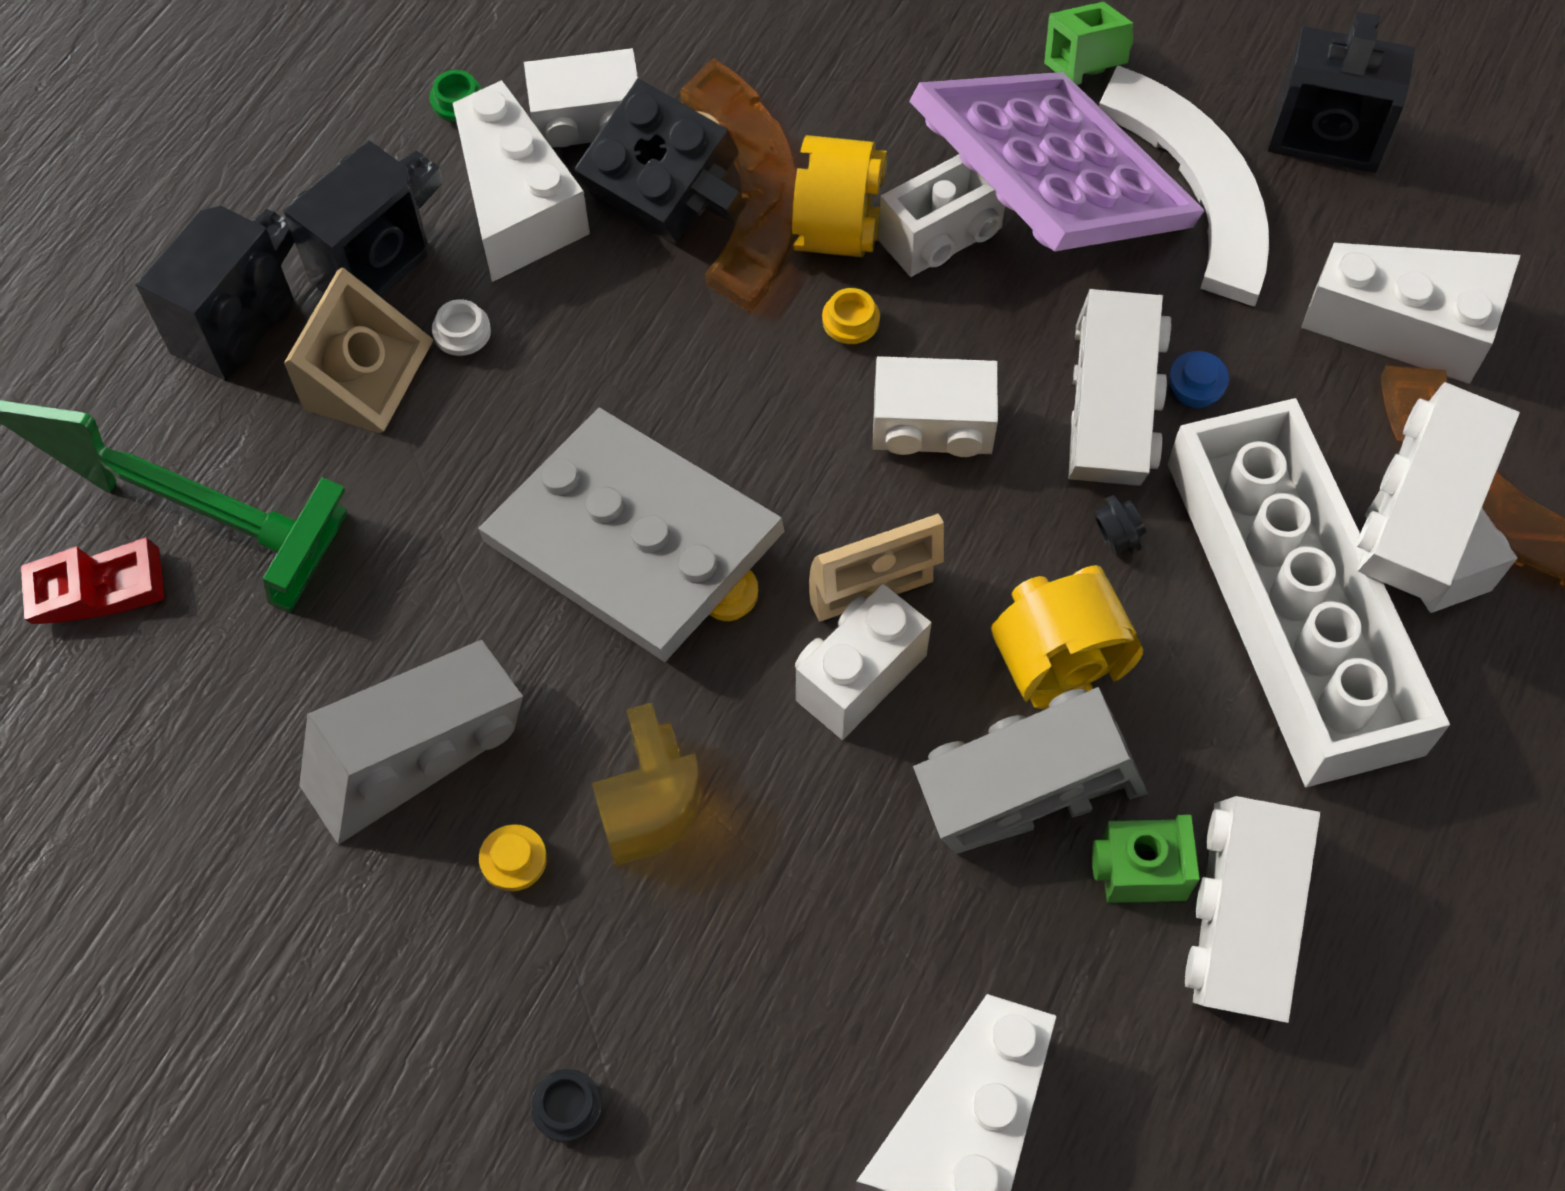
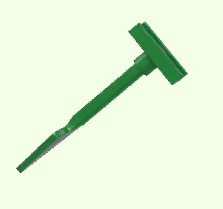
[0,400,347,613]

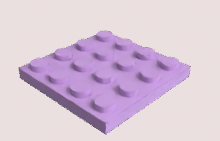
[909,72,1205,251]

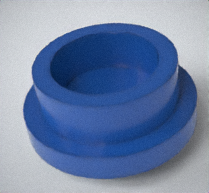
[1169,351,1229,408]

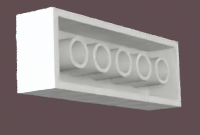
[1167,398,1450,788]

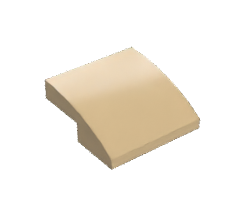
[809,513,944,622]

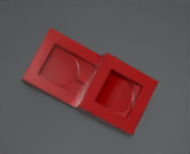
[21,537,165,624]

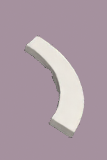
[1099,65,1269,307]

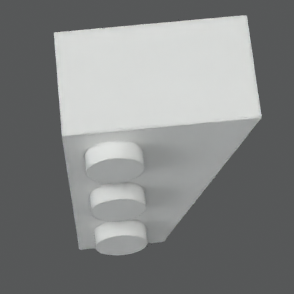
[453,80,590,282]
[1068,289,1171,486]
[855,994,1056,1191]

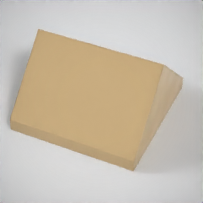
[284,268,434,433]

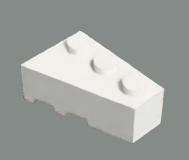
[1301,243,1520,384]
[1356,382,1520,602]
[1185,796,1320,1023]

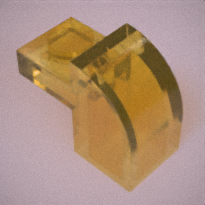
[592,703,700,866]

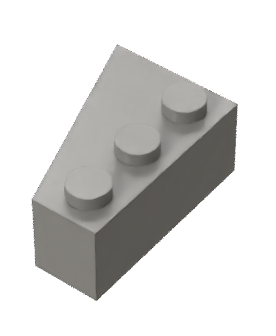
[299,639,523,845]
[913,687,1148,854]

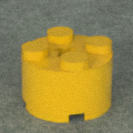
[792,135,887,258]
[991,565,1144,709]

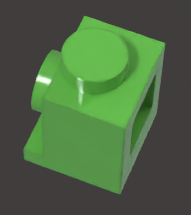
[1044,1,1133,85]
[1092,815,1199,903]

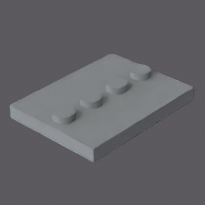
[478,407,785,662]

